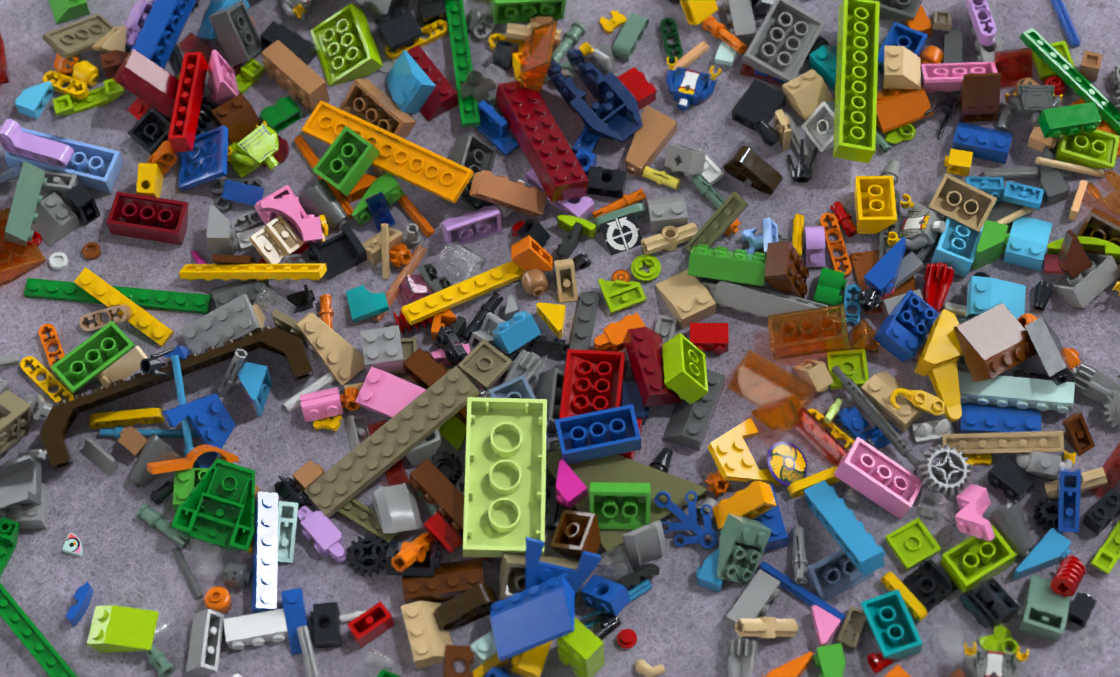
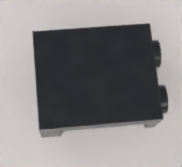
[732,79,786,133]
[307,224,367,280]
[386,539,442,577]

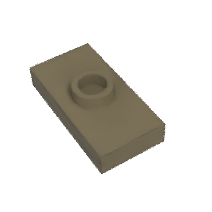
[933,11,952,31]
[836,606,867,651]

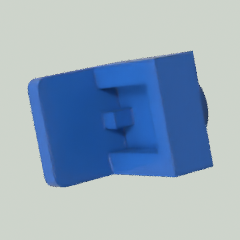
[834,407,869,438]

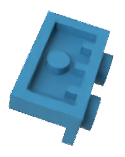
[965,176,1005,205]
[1002,181,1044,209]

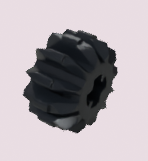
[1033,497,1058,531]

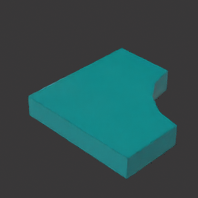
[346,285,390,323]

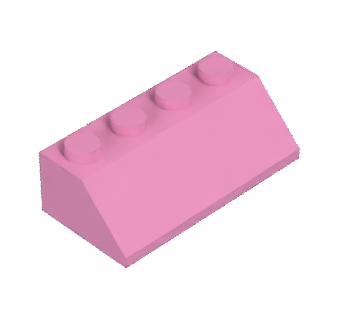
[920,62,997,93]
[834,437,923,520]

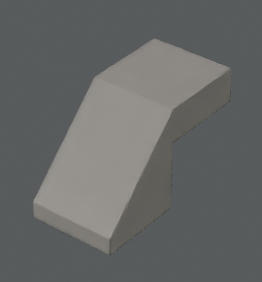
[468,312,504,351]

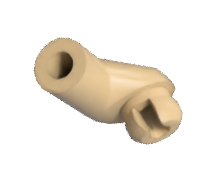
[635,659,666,677]

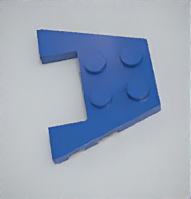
[161,393,236,468]
[525,537,602,593]

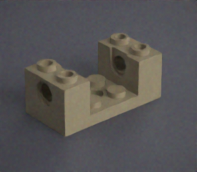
[0,390,31,455]

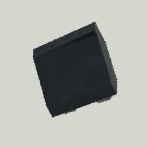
[902,559,958,613]

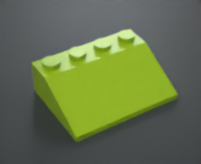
[310,3,383,87]

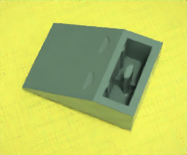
[717,513,772,585]
[1017,574,1070,642]

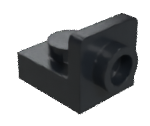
[287,284,316,314]

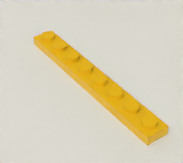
[401,261,526,325]
[179,263,327,281]

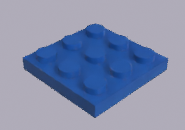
[178,125,228,192]

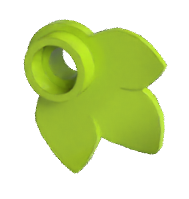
[881,124,916,144]
[979,624,1019,653]

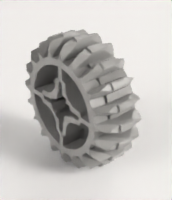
[918,444,972,498]

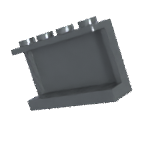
[0,455,41,519]

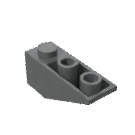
[1039,146,1070,206]

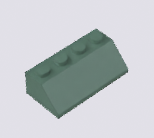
[4,161,48,246]

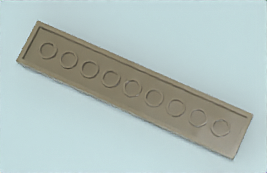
[304,366,481,518]

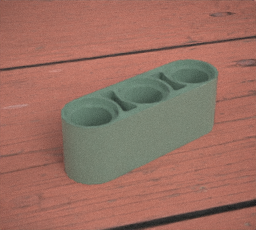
[612,13,649,60]

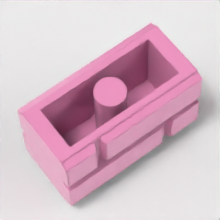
[299,387,343,422]

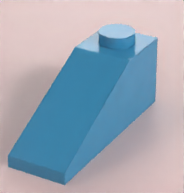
[1013,528,1072,579]
[695,548,725,593]

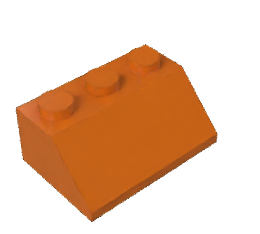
[876,85,933,133]

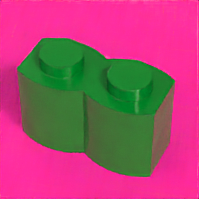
[259,96,303,134]
[813,268,847,312]

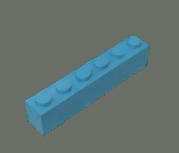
[803,480,886,576]

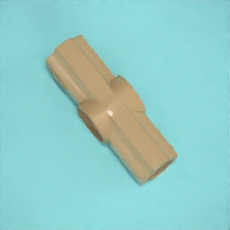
[506,23,561,47]
[641,222,698,255]
[1044,467,1108,501]
[735,617,798,638]

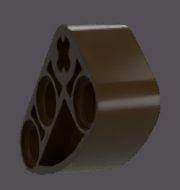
[723,146,783,194]
[434,584,499,630]

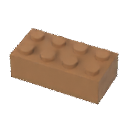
[261,40,330,112]

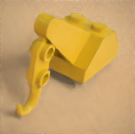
[890,309,963,422]

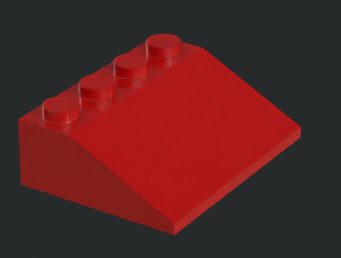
[559,349,627,419]

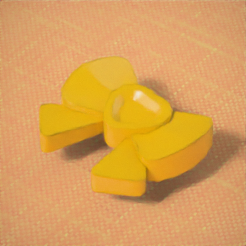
[599,11,627,34]
[319,215,328,243]
[313,415,343,431]
[964,453,992,467]

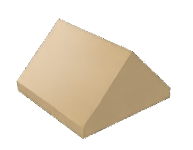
[362,227,404,266]

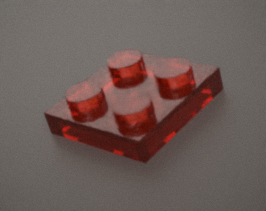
[994,48,1032,88]

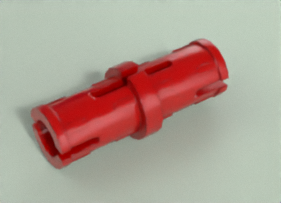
[830,201,857,238]

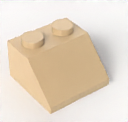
[883,46,921,89]
[782,69,835,120]

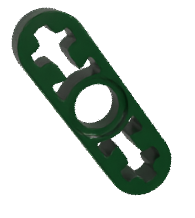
[660,18,683,64]

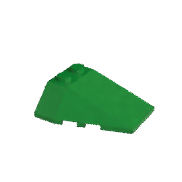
[171,459,255,552]

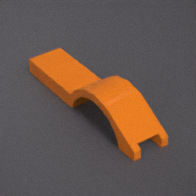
[147,444,239,474]

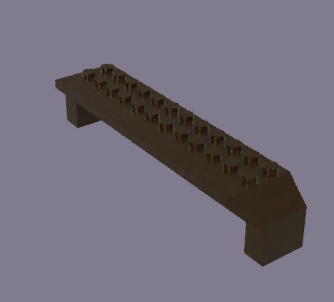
[40,326,313,469]

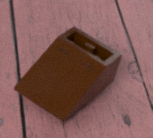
[958,72,1001,123]
[764,241,809,299]

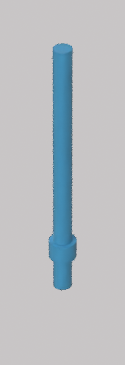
[171,355,196,468]
[99,427,199,439]

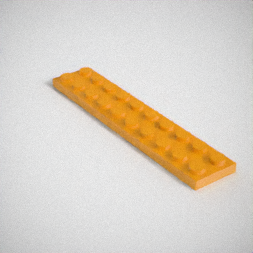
[301,100,474,204]

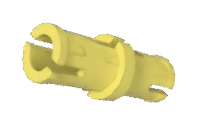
[642,166,681,190]

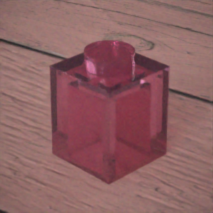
[399,275,430,305]

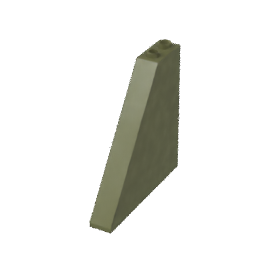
[546,446,707,558]

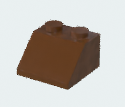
[211,93,262,145]
[550,510,601,558]

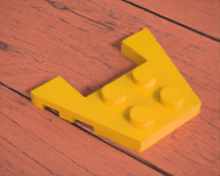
[707,418,782,486]

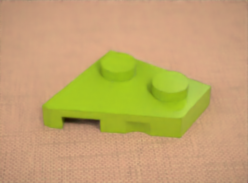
[597,279,647,314]
[439,415,467,452]

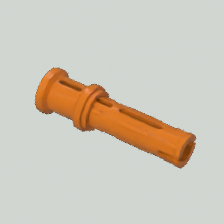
[702,16,747,54]

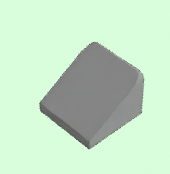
[505,294,519,321]

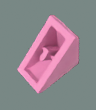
[811,605,841,647]

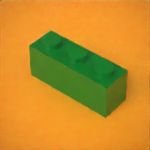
[1037,102,1102,138]

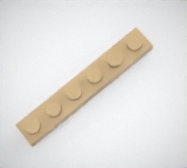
[942,431,1064,454]

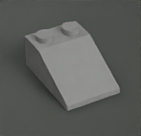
[4,484,50,530]

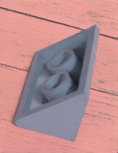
[488,374,549,428]
[806,549,874,601]

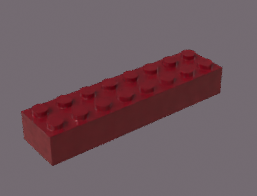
[495,79,589,202]

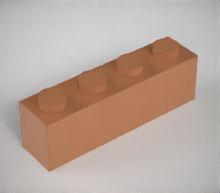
[469,170,547,217]

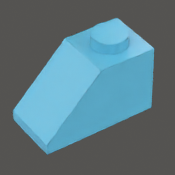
[15,81,55,119]

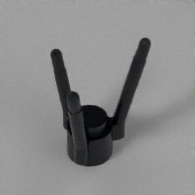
[924,95,959,140]
[787,139,818,183]
[140,347,183,378]
[579,613,621,641]

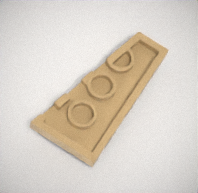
[296,312,365,386]

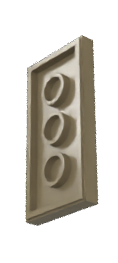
[42,13,114,59]

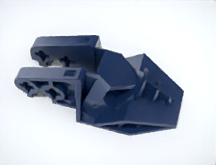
[546,49,643,143]

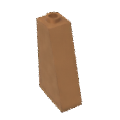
[625,105,677,177]

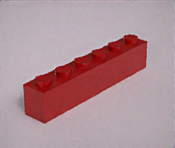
[168,52,208,152]

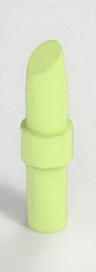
[823,398,843,424]

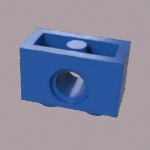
[580,574,630,616]

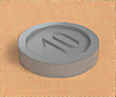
[378,58,395,74]

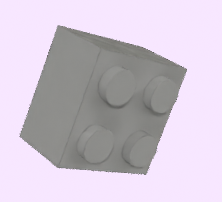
[360,325,404,374]

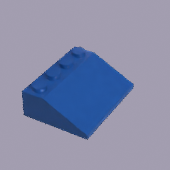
[490,575,575,661]

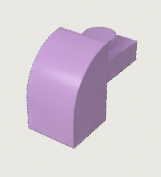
[804,226,826,267]

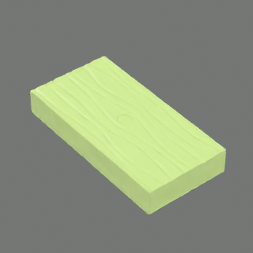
[463,397,547,557]

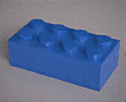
[555,404,642,464]

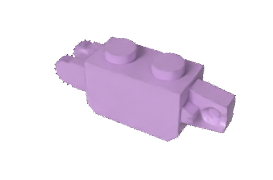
[124,0,155,48]
[297,505,347,564]

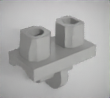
[22,393,53,420]

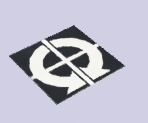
[600,212,642,256]

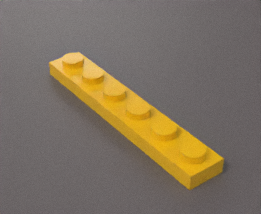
[74,267,174,347]

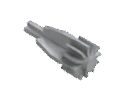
[502,350,546,386]
[1070,362,1120,402]
[727,636,758,677]

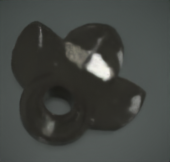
[461,70,496,102]

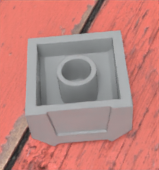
[372,483,422,533]
[623,520,666,566]

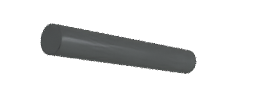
[172,547,203,600]

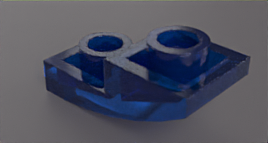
[365,191,396,232]

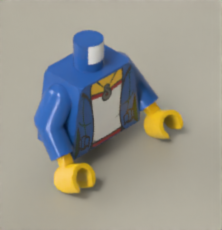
[666,56,722,111]

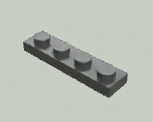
[570,292,600,350]

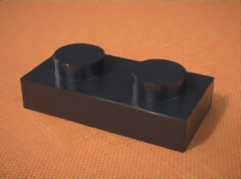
[958,589,995,629]

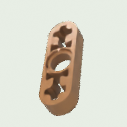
[79,304,132,331]

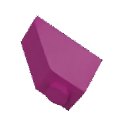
[555,459,587,509]

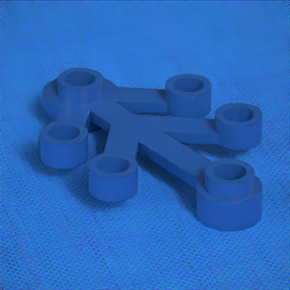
[655,491,719,549]

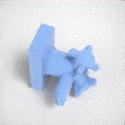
[741,217,778,254]

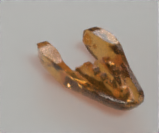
[1086,170,1120,216]

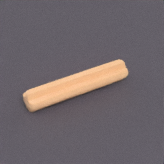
[665,41,709,74]

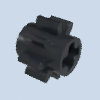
[857,287,882,311]

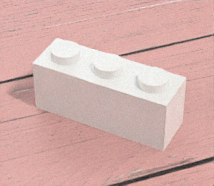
[223,608,289,650]

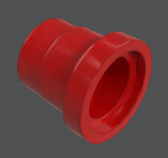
[867,652,893,674]

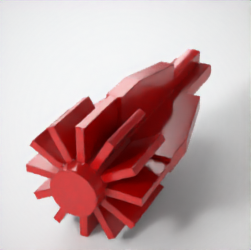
[923,262,955,330]

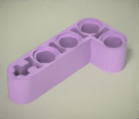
[964,0,997,46]
[0,119,74,168]

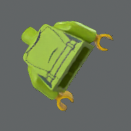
[227,121,279,170]

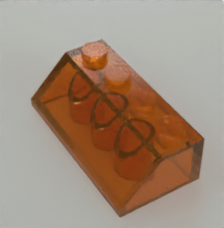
[518,20,558,92]
[767,304,851,360]
[728,350,816,427]

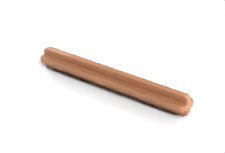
[372,245,427,322]

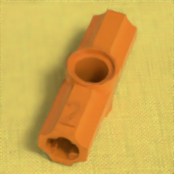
[391,532,435,572]

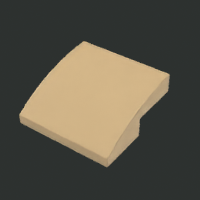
[249,214,304,264]

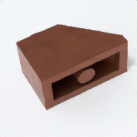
[99,50,129,80]
[1058,230,1092,278]

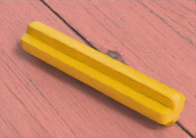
[792,214,805,257]

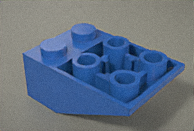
[873,290,939,362]

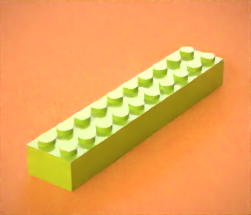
[833,0,880,164]

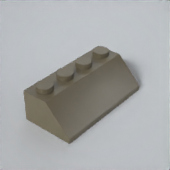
[499,552,583,607]

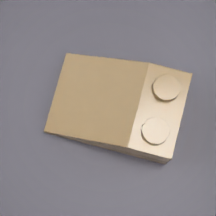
[655,269,716,329]

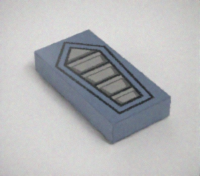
[0,163,22,184]

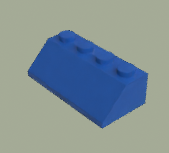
[959,403,1041,433]

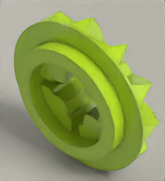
[631,254,661,282]

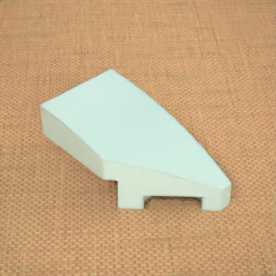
[715,41,737,67]

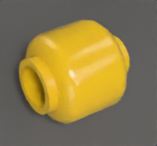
[72,60,100,87]

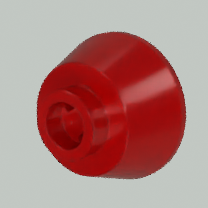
[1042,76,1066,96]

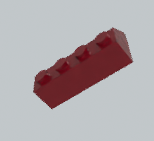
[407,45,459,122]
[112,49,179,119]
[107,191,189,245]
[623,327,682,407]

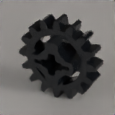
[346,534,388,577]

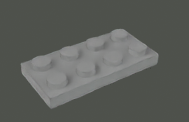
[181,294,261,355]

